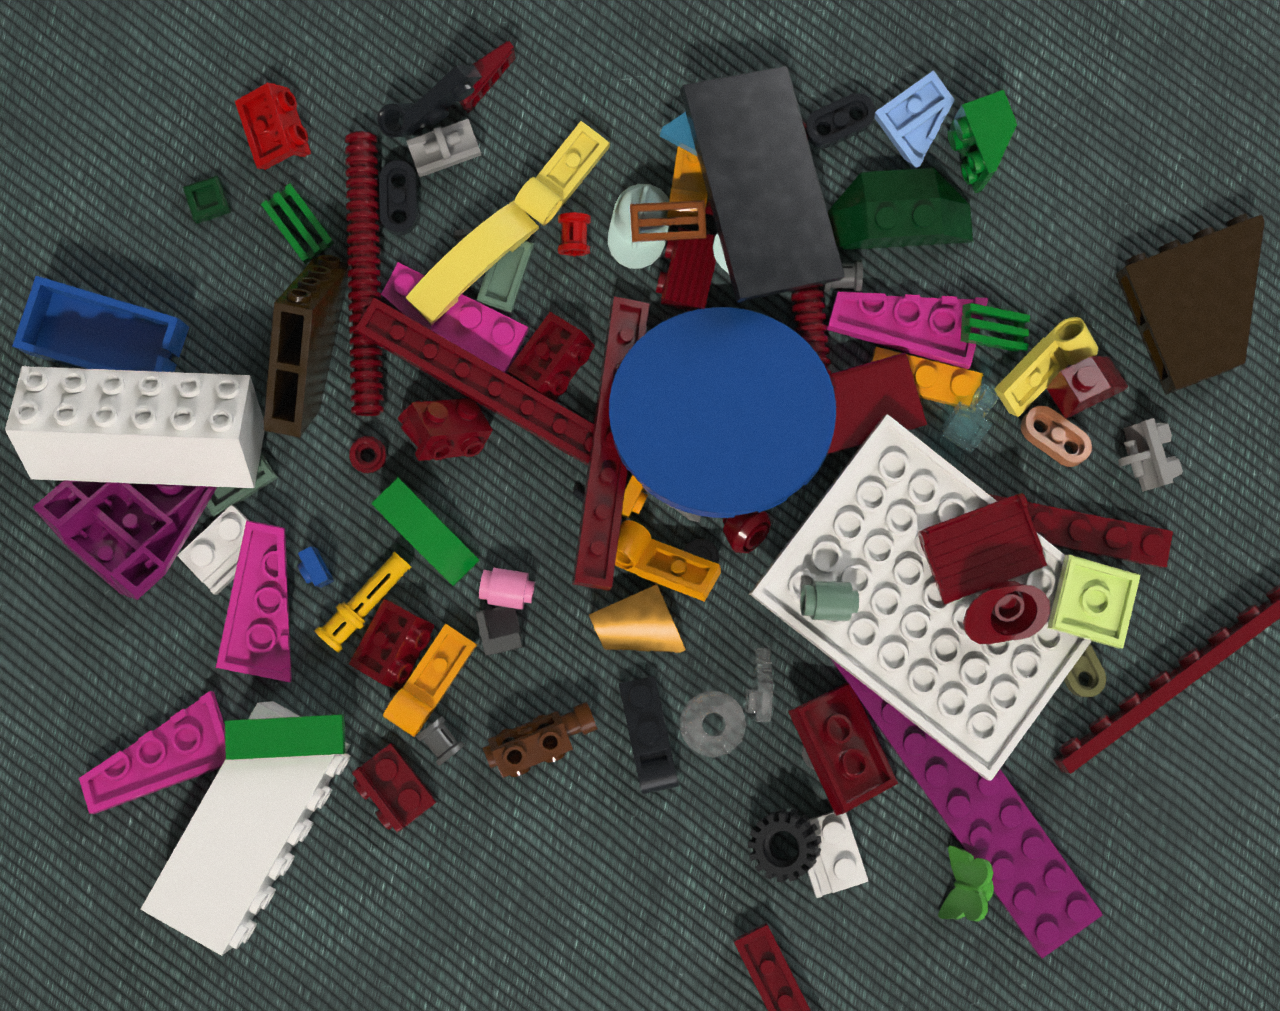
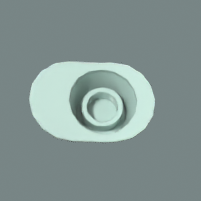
[608,184,669,269]

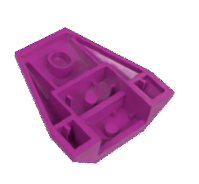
[33,480,217,600]

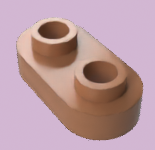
[1021,406,1092,467]

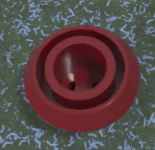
[723,511,771,553]

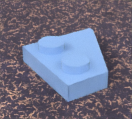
[874,70,955,169]

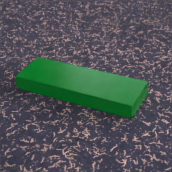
[225,714,346,760]

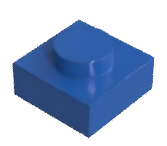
[297,546,334,588]

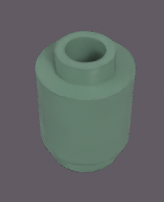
[800,581,859,621]

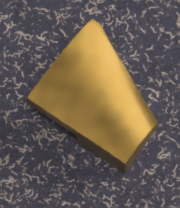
[589,584,686,653]

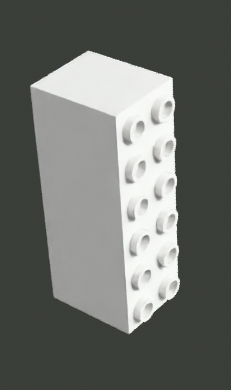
[5,366,264,488]
[140,701,351,956]

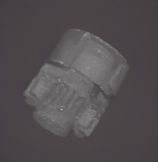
[679,690,747,758]

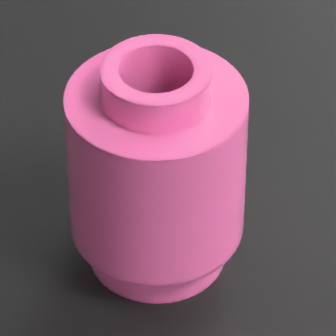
[479,567,535,610]

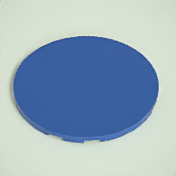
[609,307,836,518]

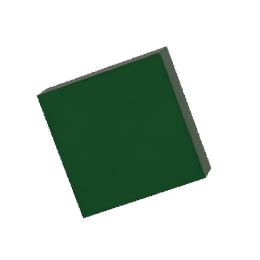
[183,176,231,224]

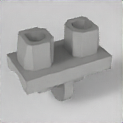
[406,119,481,177]
[1118,418,1183,492]

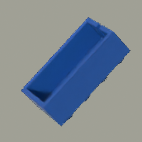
[12,276,189,372]

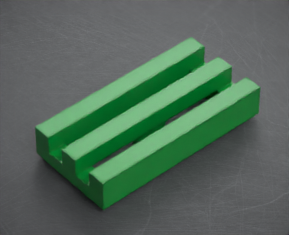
[261,183,334,264]
[960,303,1030,352]

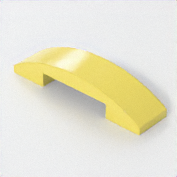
[406,201,539,325]

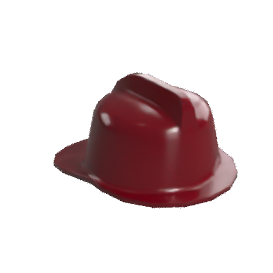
[963,581,1050,644]

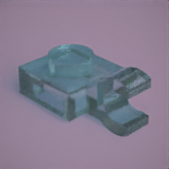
[939,383,999,454]

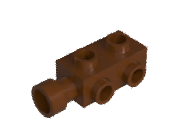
[482,702,597,778]

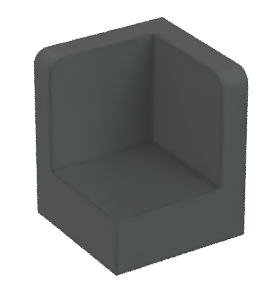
[476,607,524,656]

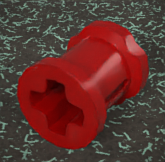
[558,212,591,256]

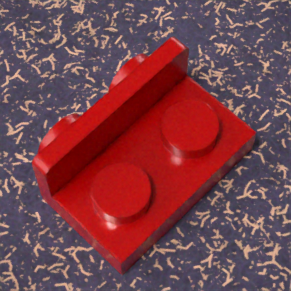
[235,83,311,170]

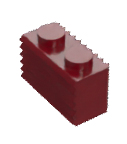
[656,228,716,311]

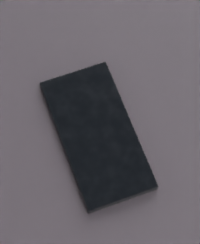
[680,66,845,302]

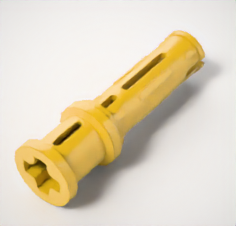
[314,551,412,653]

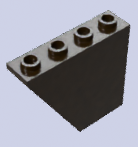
[1116,214,1265,395]
[263,255,350,438]

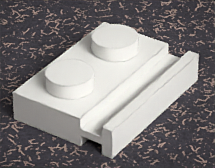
[177,504,248,595]
[807,811,868,898]

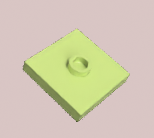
[1047,555,1141,648]

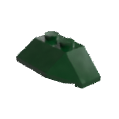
[827,168,973,251]

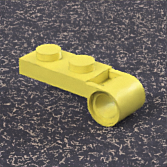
[514,121,610,226]
[994,317,1098,417]

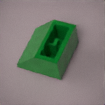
[947,90,1017,193]

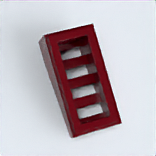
[459,41,516,114]

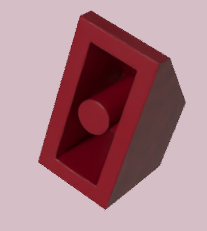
[1046,356,1128,419]

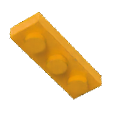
[871,347,983,411]

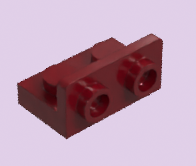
[507,312,595,402]
[348,599,434,690]
[352,742,438,833]

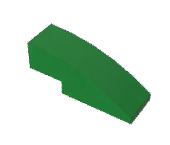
[371,478,480,586]

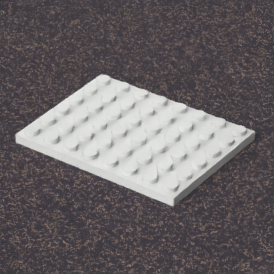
[749,414,1091,781]

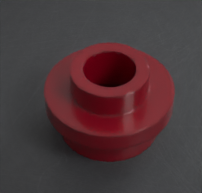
[349,436,387,473]

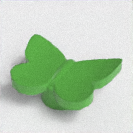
[938,845,994,922]

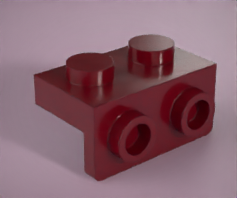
[406,398,493,461]

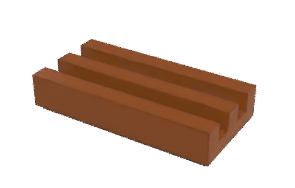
[630,200,706,243]

